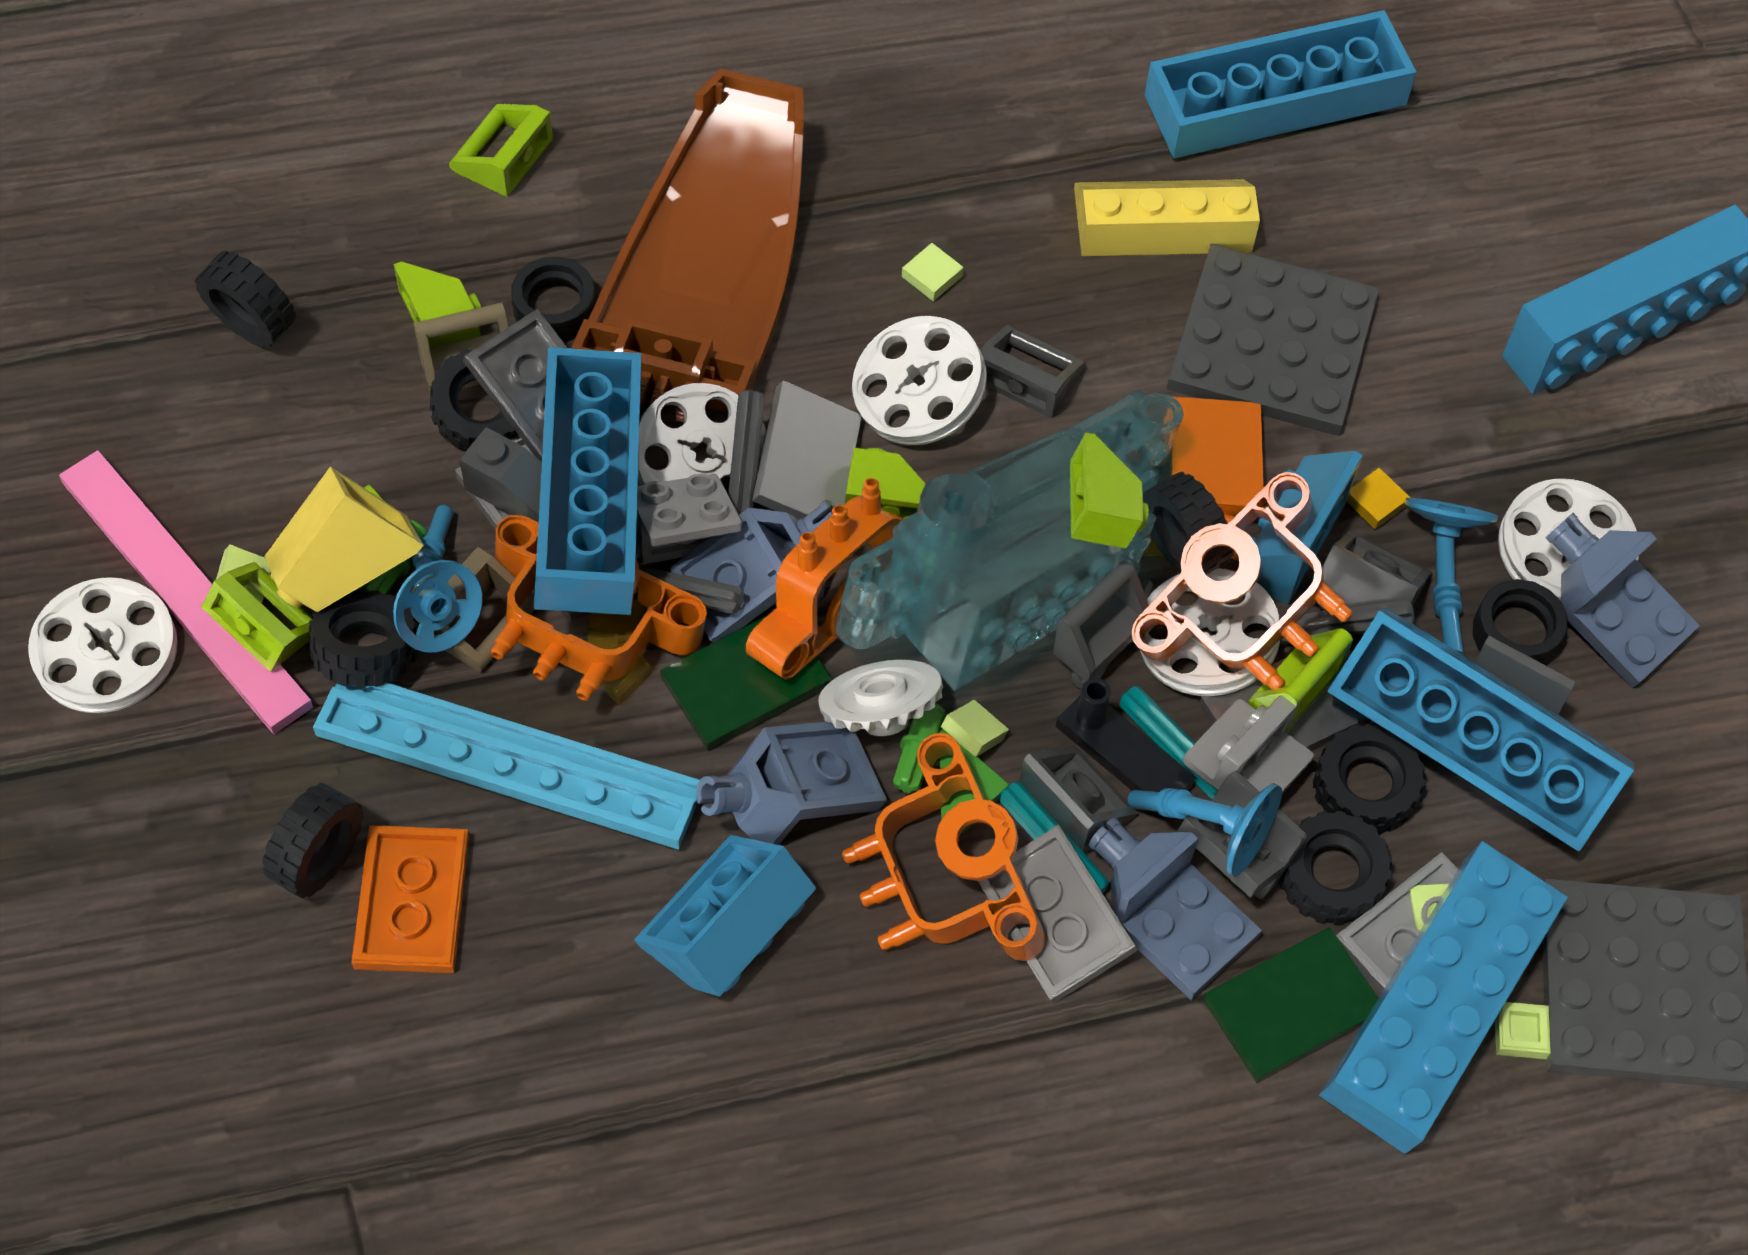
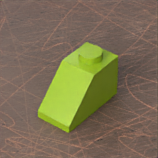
[393,262,481,348]
[1070,432,1149,549]
[845,448,939,530]

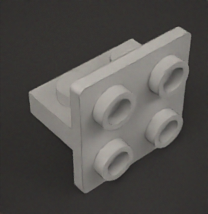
[637,474,742,564]
[1183,695,1314,793]

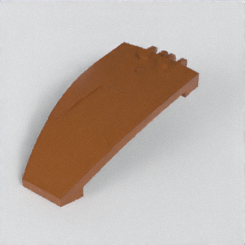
[571,68,804,422]

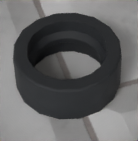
[511,256,596,342]
[1472,579,1568,665]

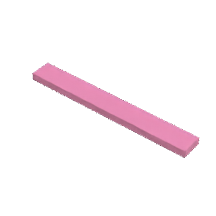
[59,450,313,735]

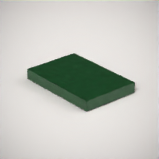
[660,615,832,751]
[1202,927,1379,1083]

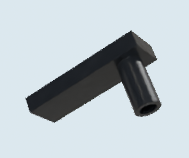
[1055,678,1197,817]

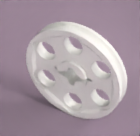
[852,316,987,445]
[638,383,767,486]
[1498,479,1639,600]
[1140,568,1280,696]
[28,578,178,713]

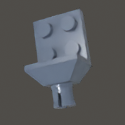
[669,499,835,643]
[1545,512,1700,688]
[697,722,887,845]
[1088,818,1262,1001]

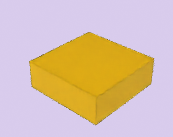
[1347,468,1410,529]

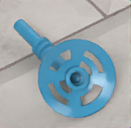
[1405,498,1498,656]
[393,505,482,653]
[1128,783,1282,877]

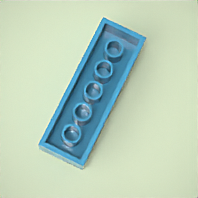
[1144,10,1417,159]
[1502,204,1748,395]
[534,347,641,615]
[1327,606,1634,851]
[1318,841,1568,1154]

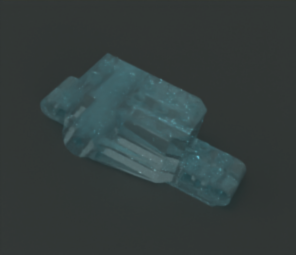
[836,389,1184,691]

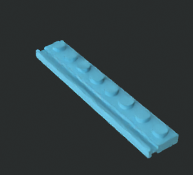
[313,682,700,850]

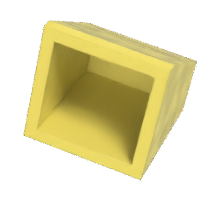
[264,467,423,612]

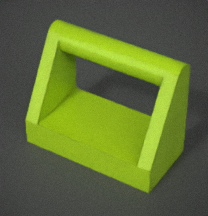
[449,104,553,197]
[201,562,312,672]
[1248,628,1353,733]

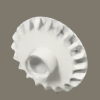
[818,660,943,736]

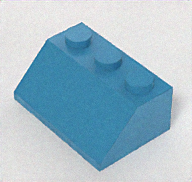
[1238,451,1363,605]
[634,835,816,997]

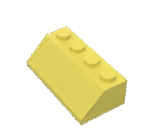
[1074,179,1260,256]

